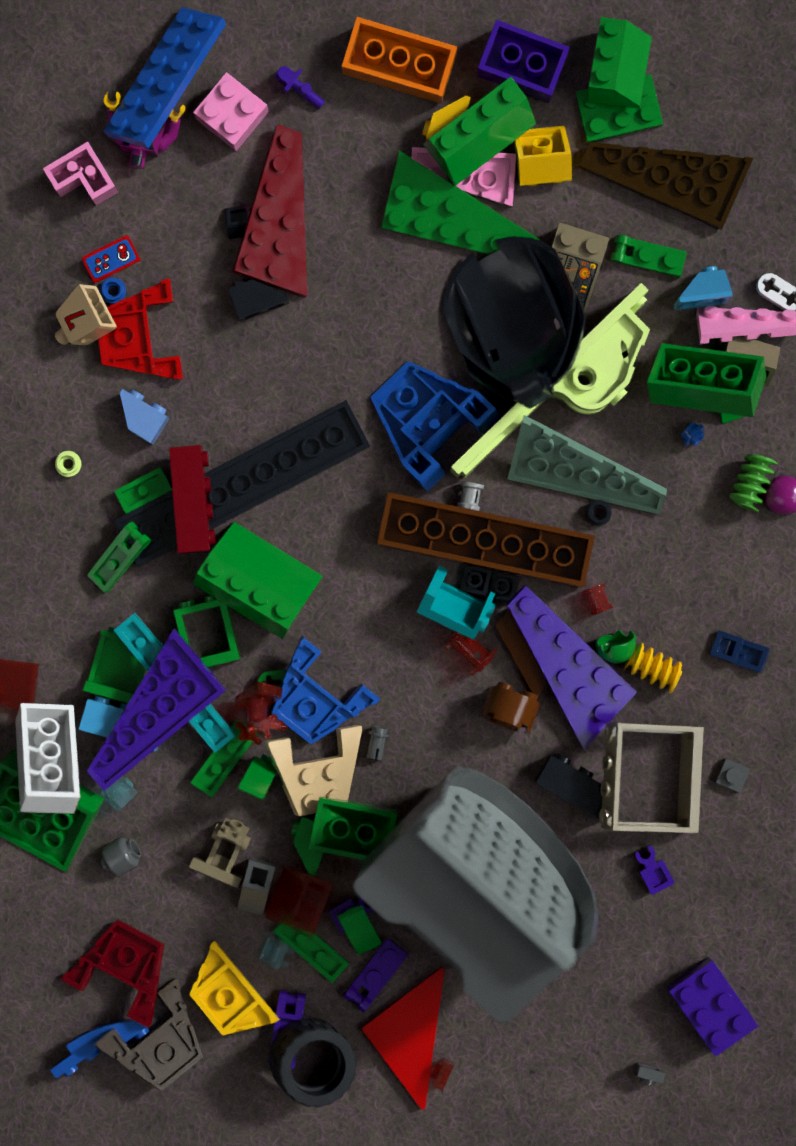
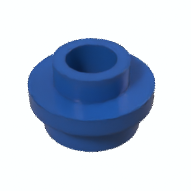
[100,278,126,304]
[681,422,705,446]

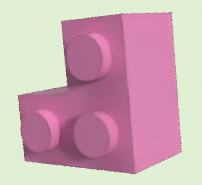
[43,142,119,206]

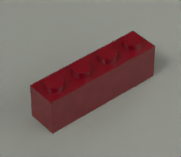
[169,445,216,554]

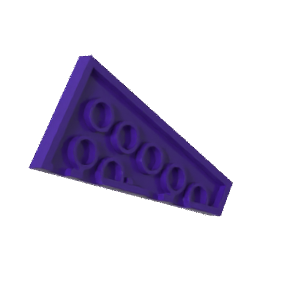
[506,585,637,750]
[87,629,226,791]

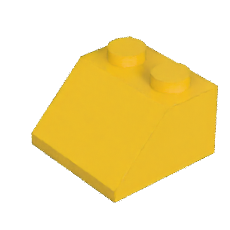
[514,126,572,186]

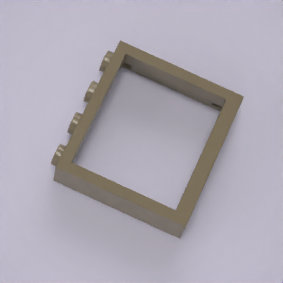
[599,722,704,833]

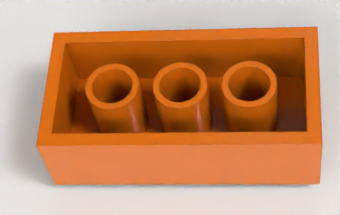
[342,17,457,104]

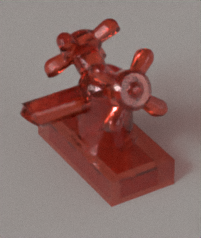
[235,682,287,745]

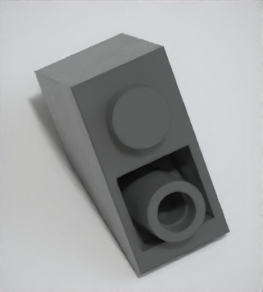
[237,858,277,916]

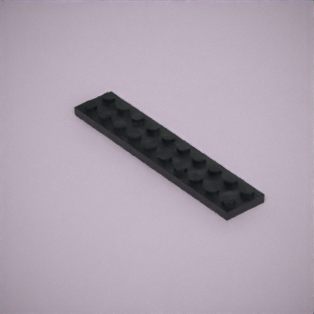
[114,400,371,567]

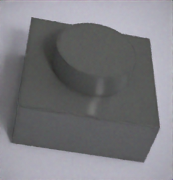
[715,758,750,793]
[635,1062,666,1086]

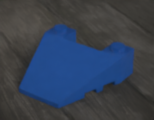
[371,361,501,492]

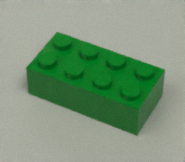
[647,343,766,417]

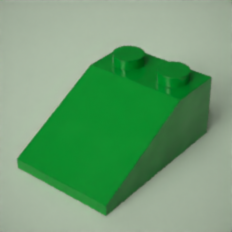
[308,797,398,860]

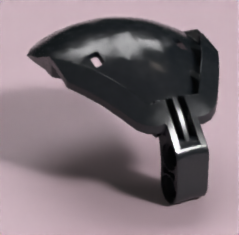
[442,236,586,409]

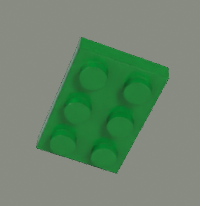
[575,74,663,144]

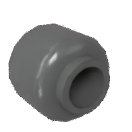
[100,837,141,876]

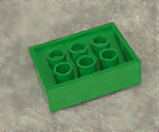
[193,522,323,639]
[0,748,105,872]

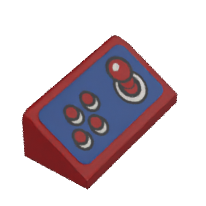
[81,235,141,284]

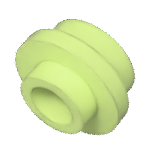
[55,451,82,477]

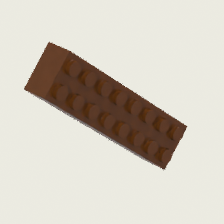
[377,492,595,588]

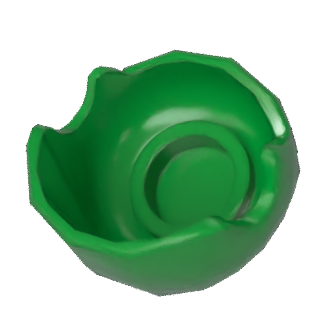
[595,630,636,664]

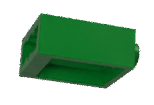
[174,596,241,667]

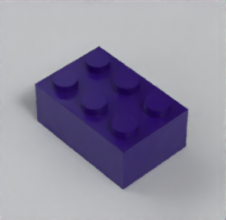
[477,20,570,103]
[666,957,758,1057]

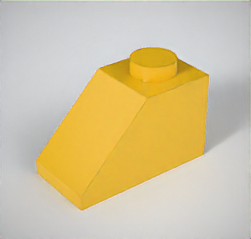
[422,96,471,141]

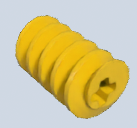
[624,642,682,694]

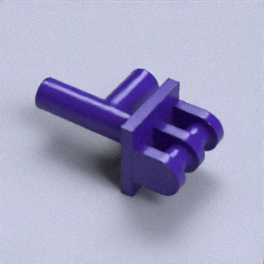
[275,66,325,109]

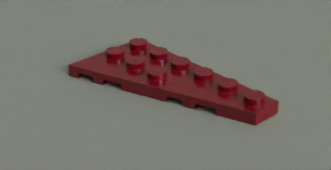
[232,124,307,298]

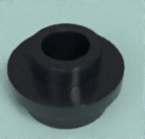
[585,500,611,526]

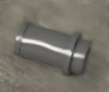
[366,726,389,760]

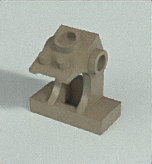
[189,818,251,888]

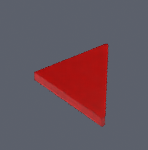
[361,966,445,1110]

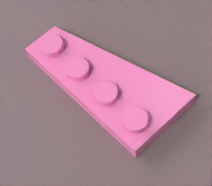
[411,147,516,207]
[696,306,796,344]

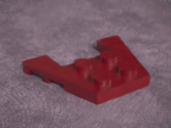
[61,919,165,1027]

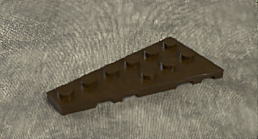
[579,142,753,230]

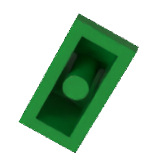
[291,816,323,878]

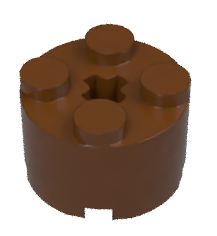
[480,682,540,734]

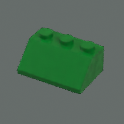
[588,17,652,109]

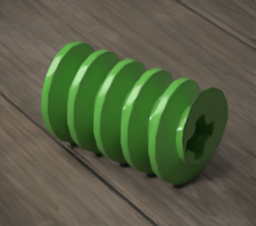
[729,454,778,512]

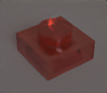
[430,1058,454,1091]

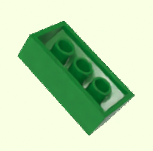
[423,77,536,186]

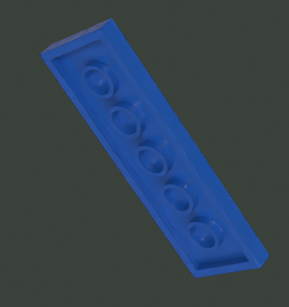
[103,7,226,149]

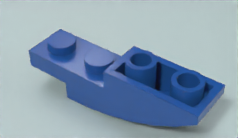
[50,1018,149,1079]

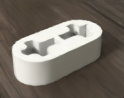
[756,273,796,311]

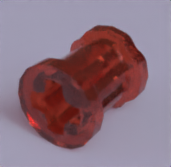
[583,583,613,615]

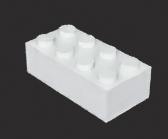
[15,703,80,813]

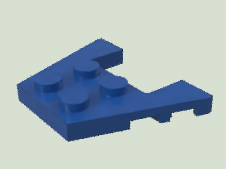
[270,636,380,744]

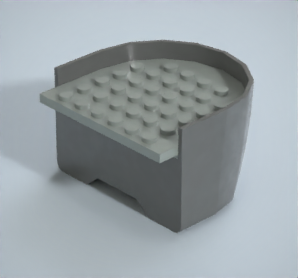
[354,766,599,1023]

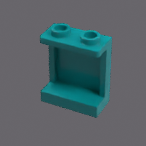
[417,566,496,640]

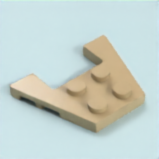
[264,725,362,816]

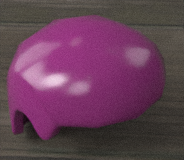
[764,475,796,515]

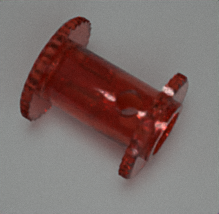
[445,632,498,676]

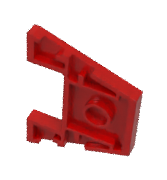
[99,278,184,380]

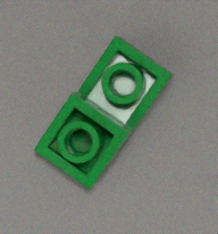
[338,905,382,955]

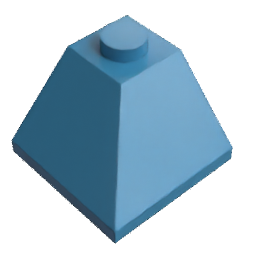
[673,266,733,310]

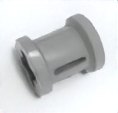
[457,481,484,511]

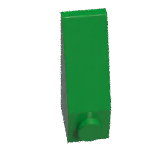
[238,753,278,800]

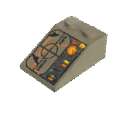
[552,222,609,313]

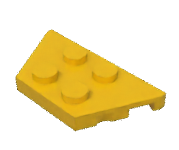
[189,941,280,1036]

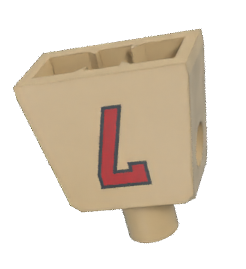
[55,284,117,345]

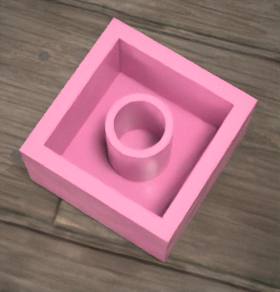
[193,72,269,151]

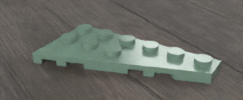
[508,415,667,514]

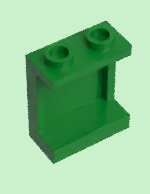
[83,626,146,703]

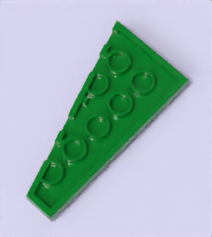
[381,151,539,254]

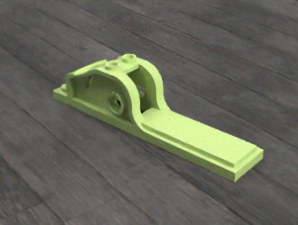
[450,283,650,478]

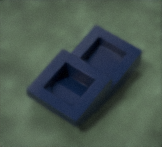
[710,630,771,674]

